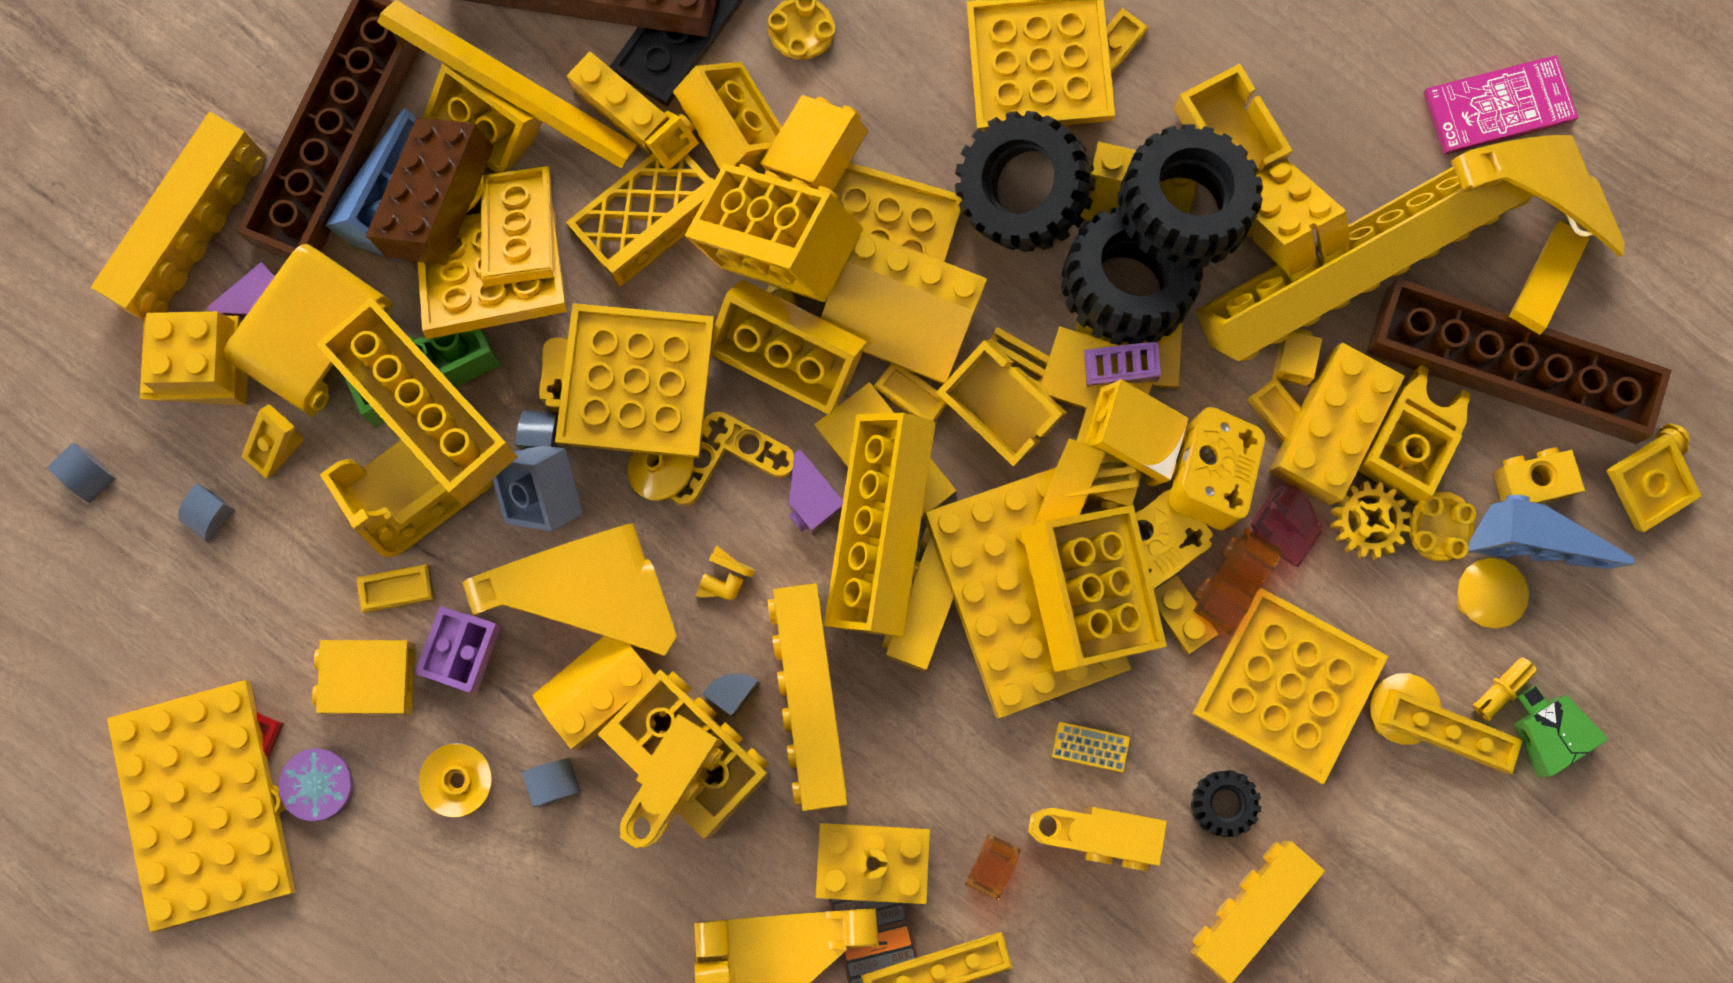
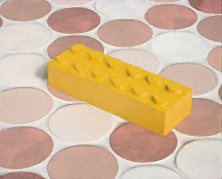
[90,111,266,322]
[316,297,518,506]
[824,413,936,637]
[767,583,848,812]

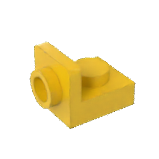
[644,110,699,170]

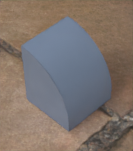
[515,410,559,450]
[47,443,115,503]
[178,483,235,543]
[703,673,760,718]
[522,758,581,807]

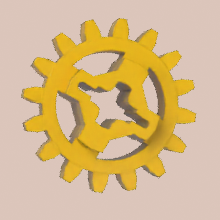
[1330,481,1411,560]

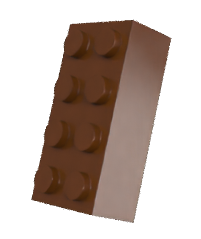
[366,118,494,265]

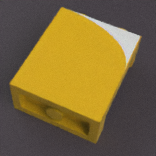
[1084,379,1189,487]

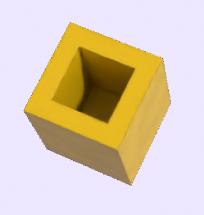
[1272,329,1322,386]

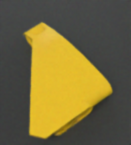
[1451,135,1625,257]
[462,523,677,656]
[694,908,879,983]

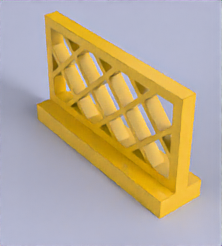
[566,153,715,287]

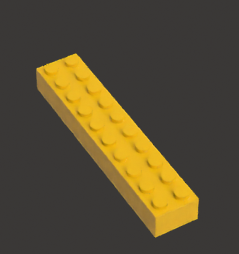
[1195,167,1535,361]

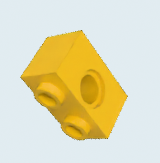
[1493,447,1585,504]

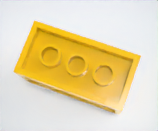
[684,163,864,302]
[598,670,770,839]

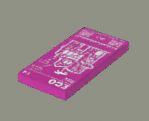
[1423,55,1579,155]

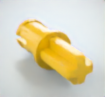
[1472,657,1537,721]

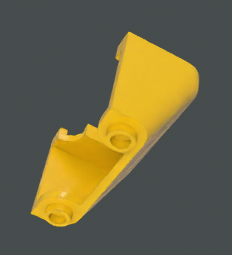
[224,244,395,418]
[320,440,494,557]

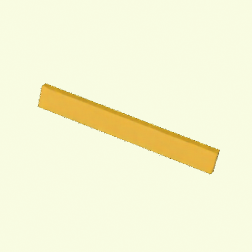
[377,0,638,169]

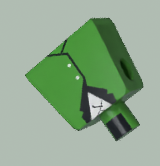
[1514,685,1608,778]

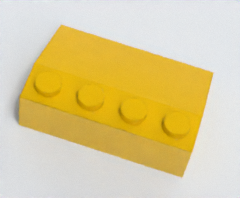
[821,230,987,384]
[1021,505,1167,672]

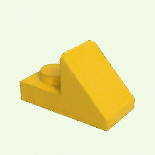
[241,404,304,479]

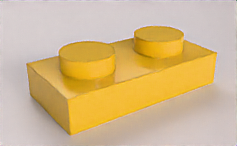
[1154,575,1218,655]

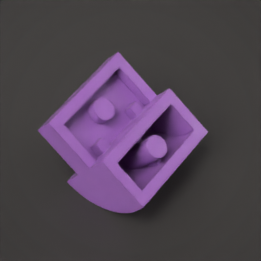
[414,606,502,695]

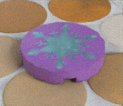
[278,748,354,822]

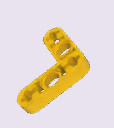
[671,412,794,507]

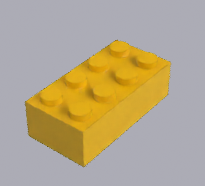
[711,279,867,415]
[1268,342,1405,505]

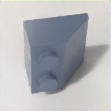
[493,445,583,532]

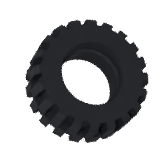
[955,111,1096,252]
[1118,124,1263,268]
[1061,206,1203,346]

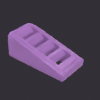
[1084,342,1161,386]

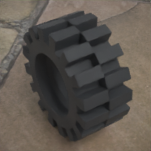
[1191,770,1262,837]

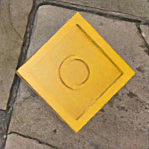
[1606,434,1702,533]

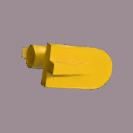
[695,545,756,600]

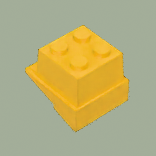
[140,311,248,405]

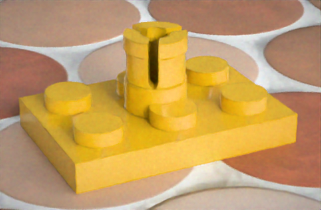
[815,823,930,904]

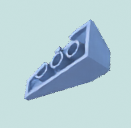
[325,109,417,262]
[1468,495,1634,569]

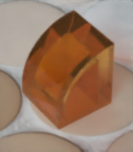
[965,833,1021,900]

